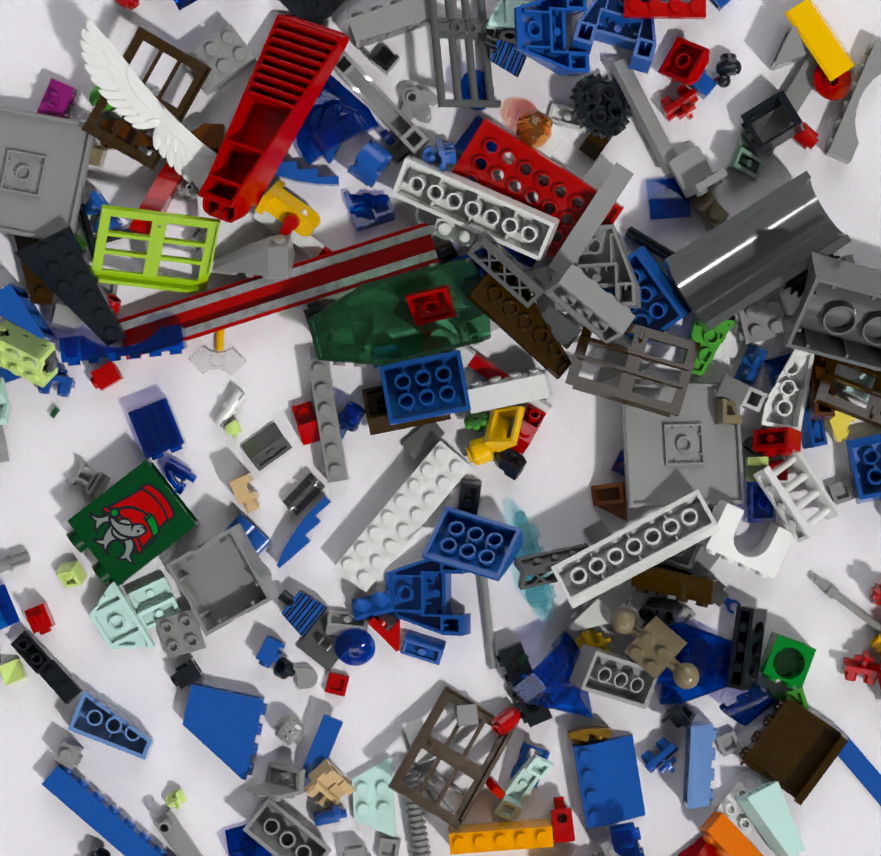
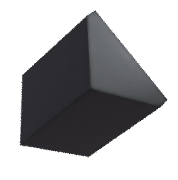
[435,240,459,266]

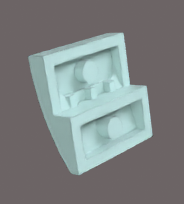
[127,575,182,630]

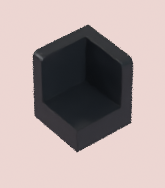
[371,46,400,75]
[661,700,696,728]

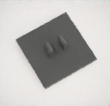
[297,615,354,672]

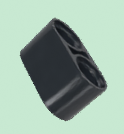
[639,597,683,625]

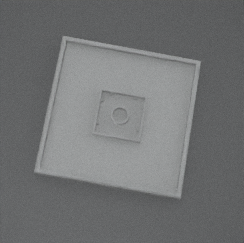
[0,106,97,240]
[621,382,745,508]

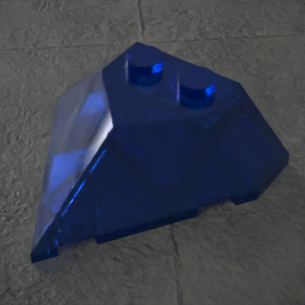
[511,631,593,718]

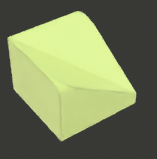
[56,560,87,588]
[0,658,27,686]

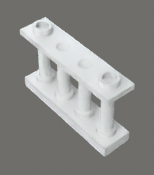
[753,452,841,543]

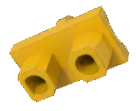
[575,627,612,651]

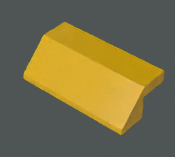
[784,0,856,82]

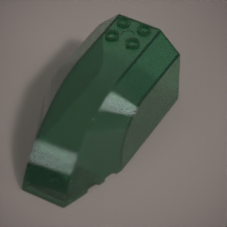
[307,257,491,366]

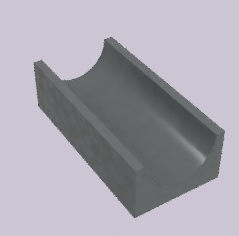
[661,171,851,333]
[781,252,881,372]

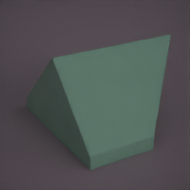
[727,131,764,180]

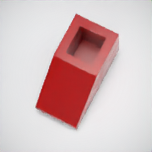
[509,404,546,454]

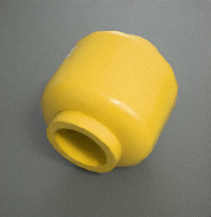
[465,436,496,466]

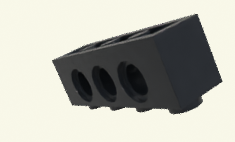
[726,606,767,690]
[496,641,553,727]

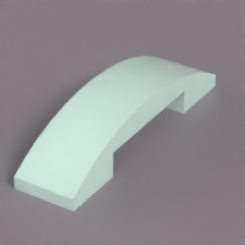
[493,755,554,821]

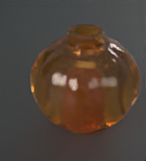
[516,110,553,148]

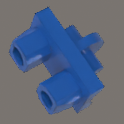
[422,137,456,170]
[38,363,76,398]
[641,737,679,774]

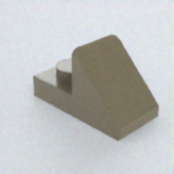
[685,192,729,229]

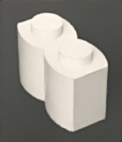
[433,217,476,247]

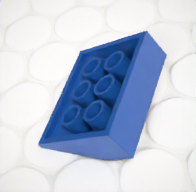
[604,245,691,343]
[0,284,58,342]
[379,350,471,425]
[846,434,881,504]
[422,506,523,582]
[572,734,646,829]

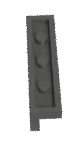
[467,231,545,308]
[514,543,589,590]

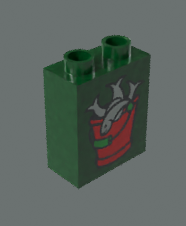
[66,459,201,586]

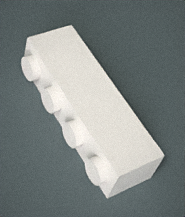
[467,368,552,414]

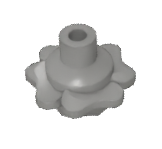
[177,178,200,202]

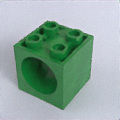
[759,631,816,689]

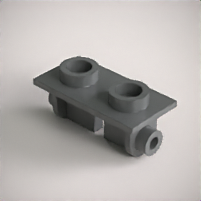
[283,472,325,516]

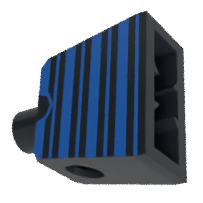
[483,28,527,77]
[277,589,329,638]

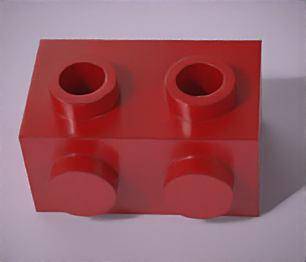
[752,427,802,458]

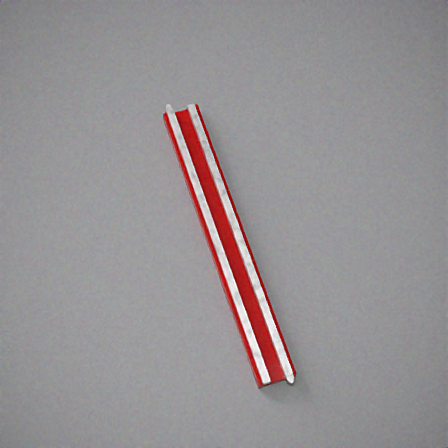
[116,222,439,360]

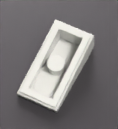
[546,102,587,133]

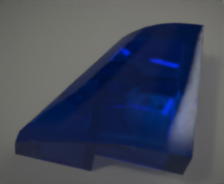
[719,685,776,726]

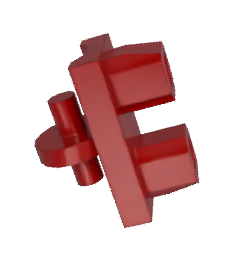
[660,84,699,121]
[842,650,881,685]

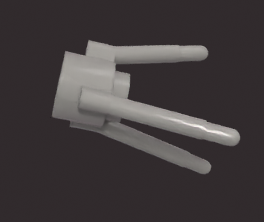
[419,770,464,812]

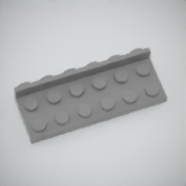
[718,224,784,345]

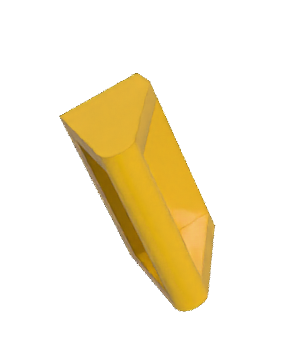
[483,406,525,452]

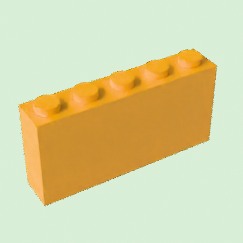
[448,818,554,855]

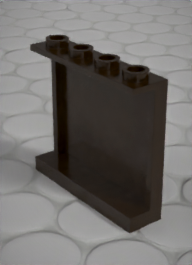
[738,694,848,805]

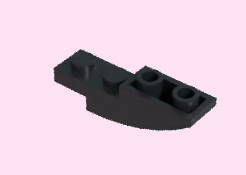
[11,630,82,704]

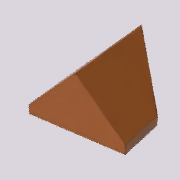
[591,482,627,521]

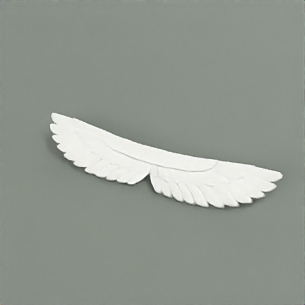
[80,20,217,190]

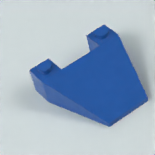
[514,0,590,76]
[569,0,657,74]
[386,559,471,636]

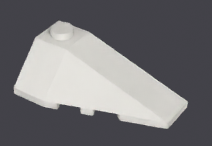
[760,349,815,432]

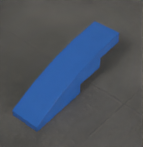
[274,161,340,186]
[277,496,331,568]
[302,713,343,792]

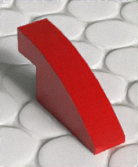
[129,162,183,235]

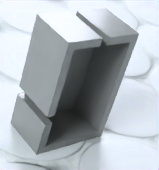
[184,24,257,97]

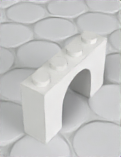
[522,121,615,207]
[699,499,794,579]

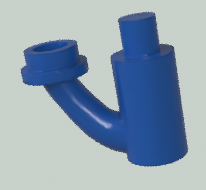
[313,805,347,826]

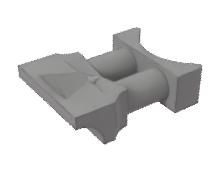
[66,459,111,498]

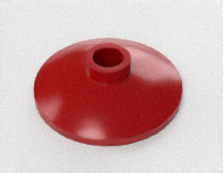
[813,65,852,101]

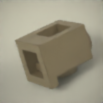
[89,143,107,168]

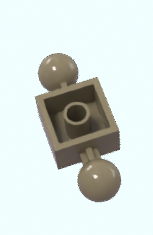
[611,608,700,689]

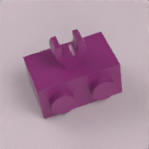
[37,78,78,119]

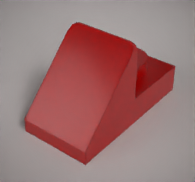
[292,401,321,445]
[368,616,400,652]

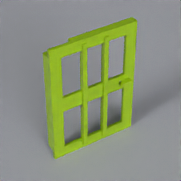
[91,204,220,294]

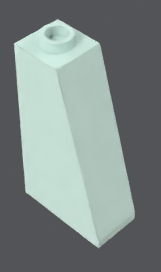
[736,781,805,856]

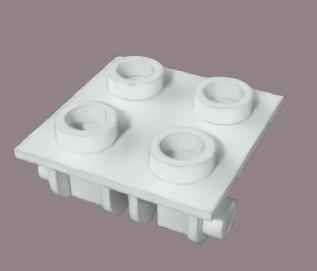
[715,781,755,837]

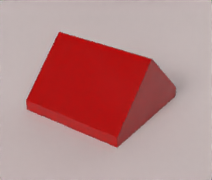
[405,285,456,326]

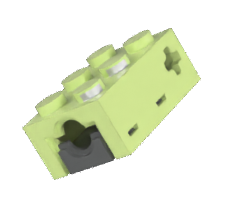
[0,320,58,388]

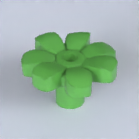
[464,411,489,432]

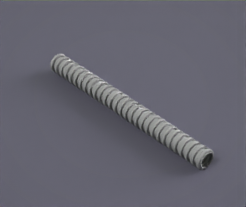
[398,763,431,856]

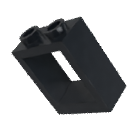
[740,89,806,154]

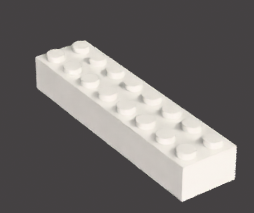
[391,154,560,261]
[335,441,471,592]
[551,489,720,609]

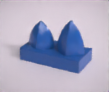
[84,190,124,233]
[734,344,768,386]
[352,590,395,621]

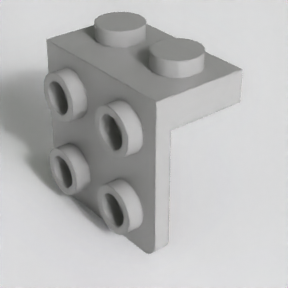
[668,146,728,198]
[247,761,305,802]

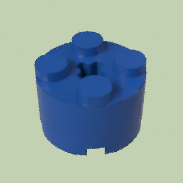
[347,139,393,188]

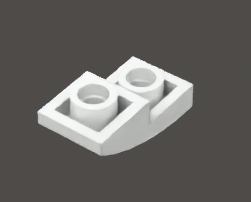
[402,717,436,765]

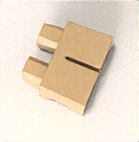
[229,472,260,513]
[304,759,355,809]

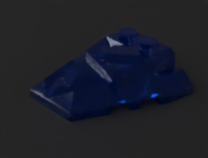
[296,75,379,165]

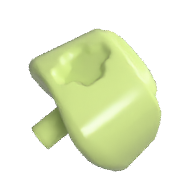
[225,419,242,438]
[165,789,187,809]

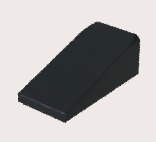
[457,478,482,515]

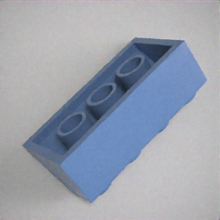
[683,721,717,809]

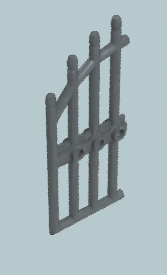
[428,0,501,108]

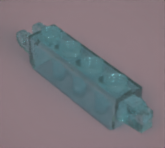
[514,510,556,621]

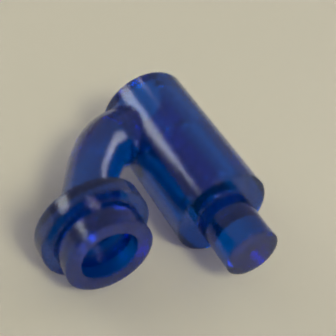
[163,457,197,495]

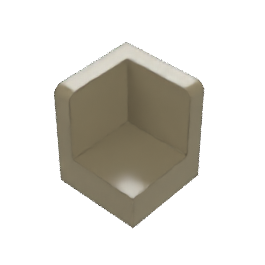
[715,398,742,425]

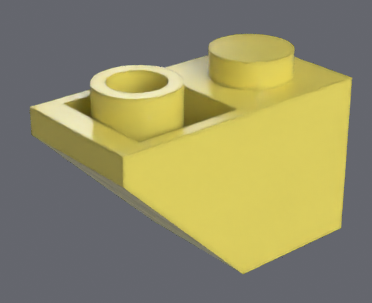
[826,395,855,443]

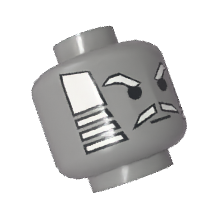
[274,715,305,745]

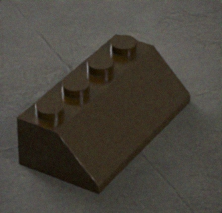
[362,385,451,435]
[631,566,719,608]

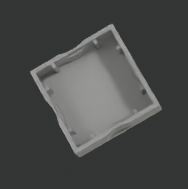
[166,523,280,636]

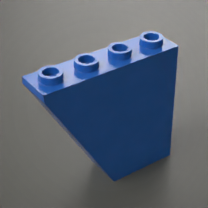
[182,682,267,780]

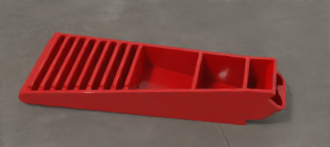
[198,14,349,223]

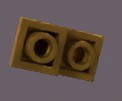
[567,726,612,744]

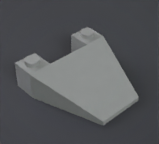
[555,224,641,312]

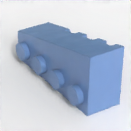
[68,691,154,760]

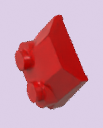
[658,37,710,86]

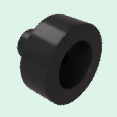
[273,657,295,679]

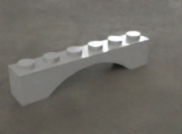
[824,39,881,164]
[334,50,429,155]
[307,358,349,483]

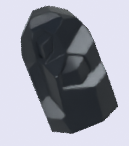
[494,448,527,480]

